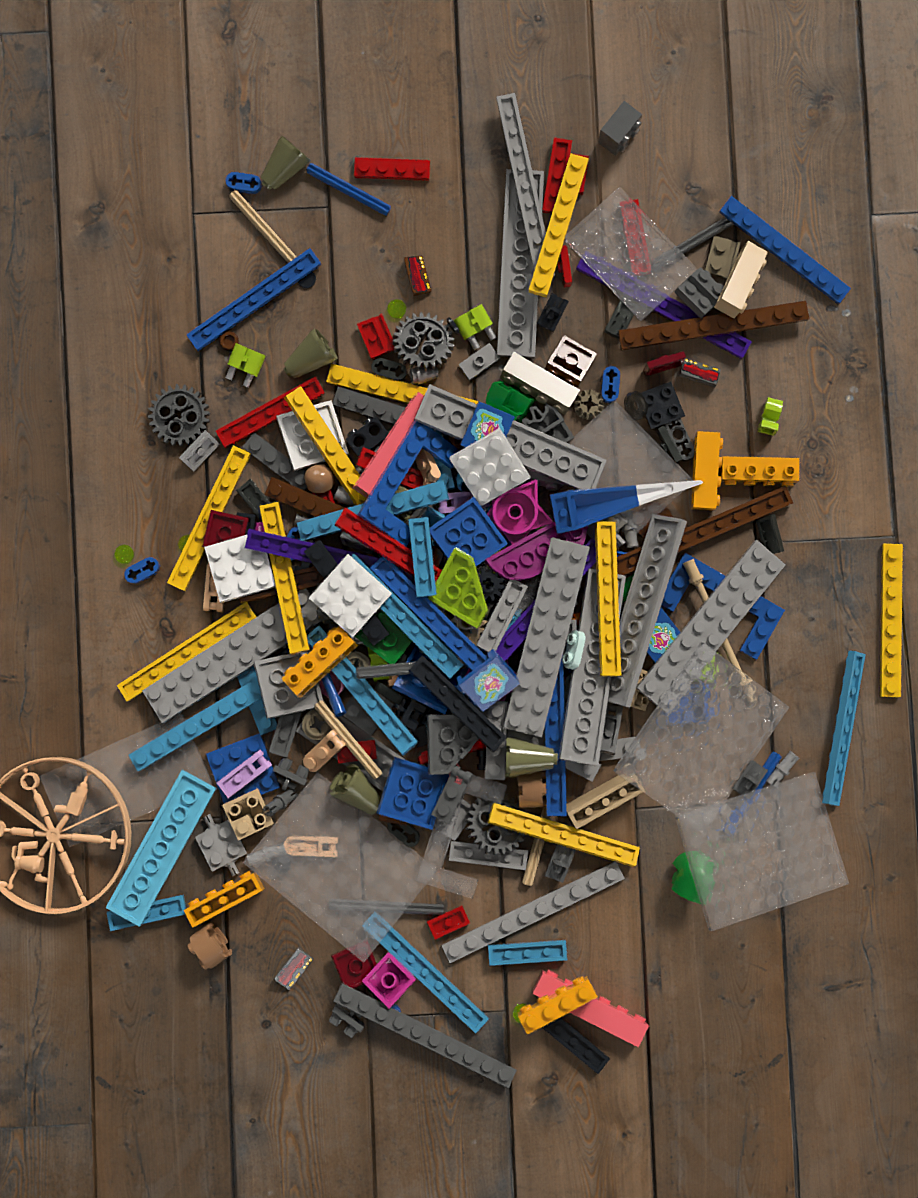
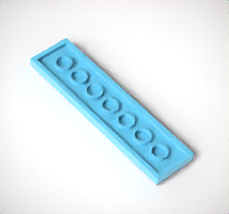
[106,770,217,927]

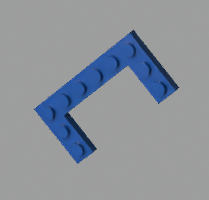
[357,421,460,547]
[661,553,785,660]

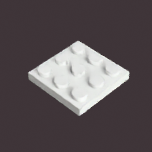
[276,400,349,471]
[450,428,530,506]
[205,535,276,603]
[309,554,392,637]

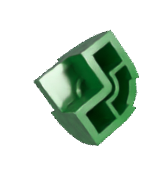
[486,381,536,423]
[672,851,715,905]

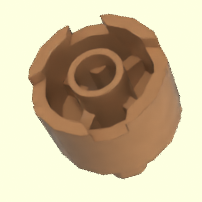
[518,770,547,808]
[188,923,232,970]

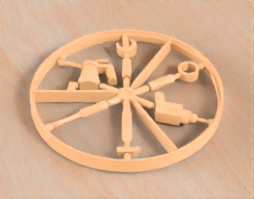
[0,757,131,914]

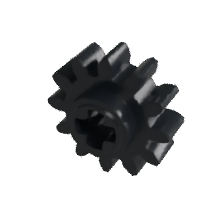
[478,568,505,602]

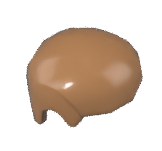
[304,464,334,493]

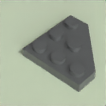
[427,713,485,775]

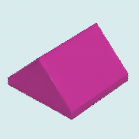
[362,952,416,1009]

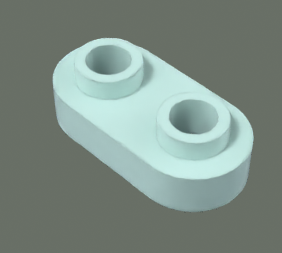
[562,630,585,670]

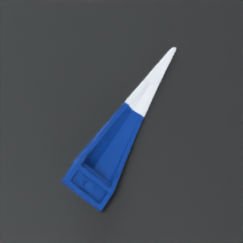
[550,480,703,534]

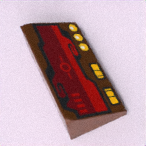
[404,255,432,296]

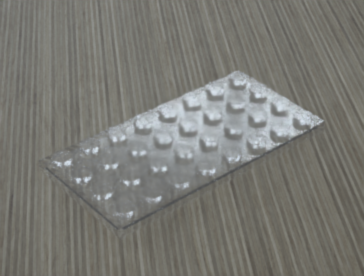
[39,713,213,847]

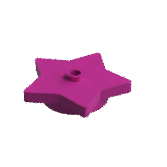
[487,480,553,544]

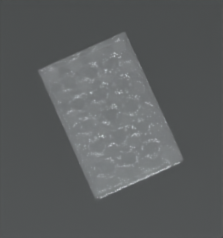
[565,187,697,321]
[567,401,694,533]

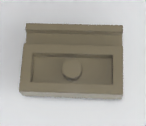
[705,236,741,279]

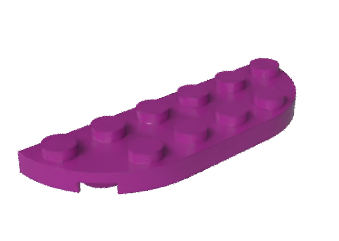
[484,521,588,581]

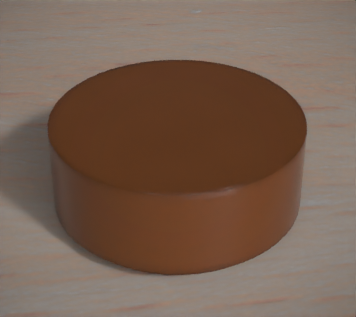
[220,331,239,351]

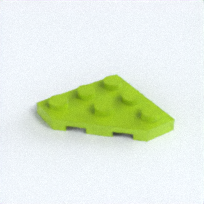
[428,547,488,628]

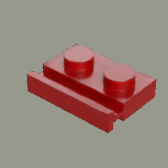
[357,314,395,360]

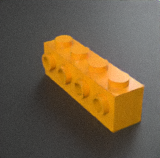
[691,431,723,511]
[720,456,799,487]
[281,626,358,698]
[184,871,265,928]
[518,976,597,1035]

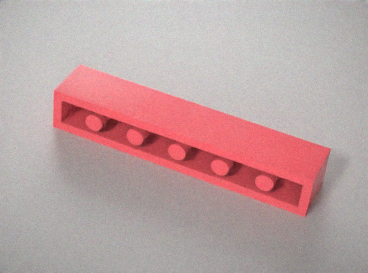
[353,392,424,498]
[532,969,649,1047]

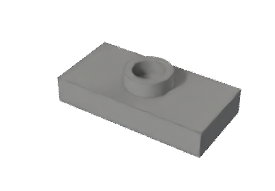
[459,343,500,381]

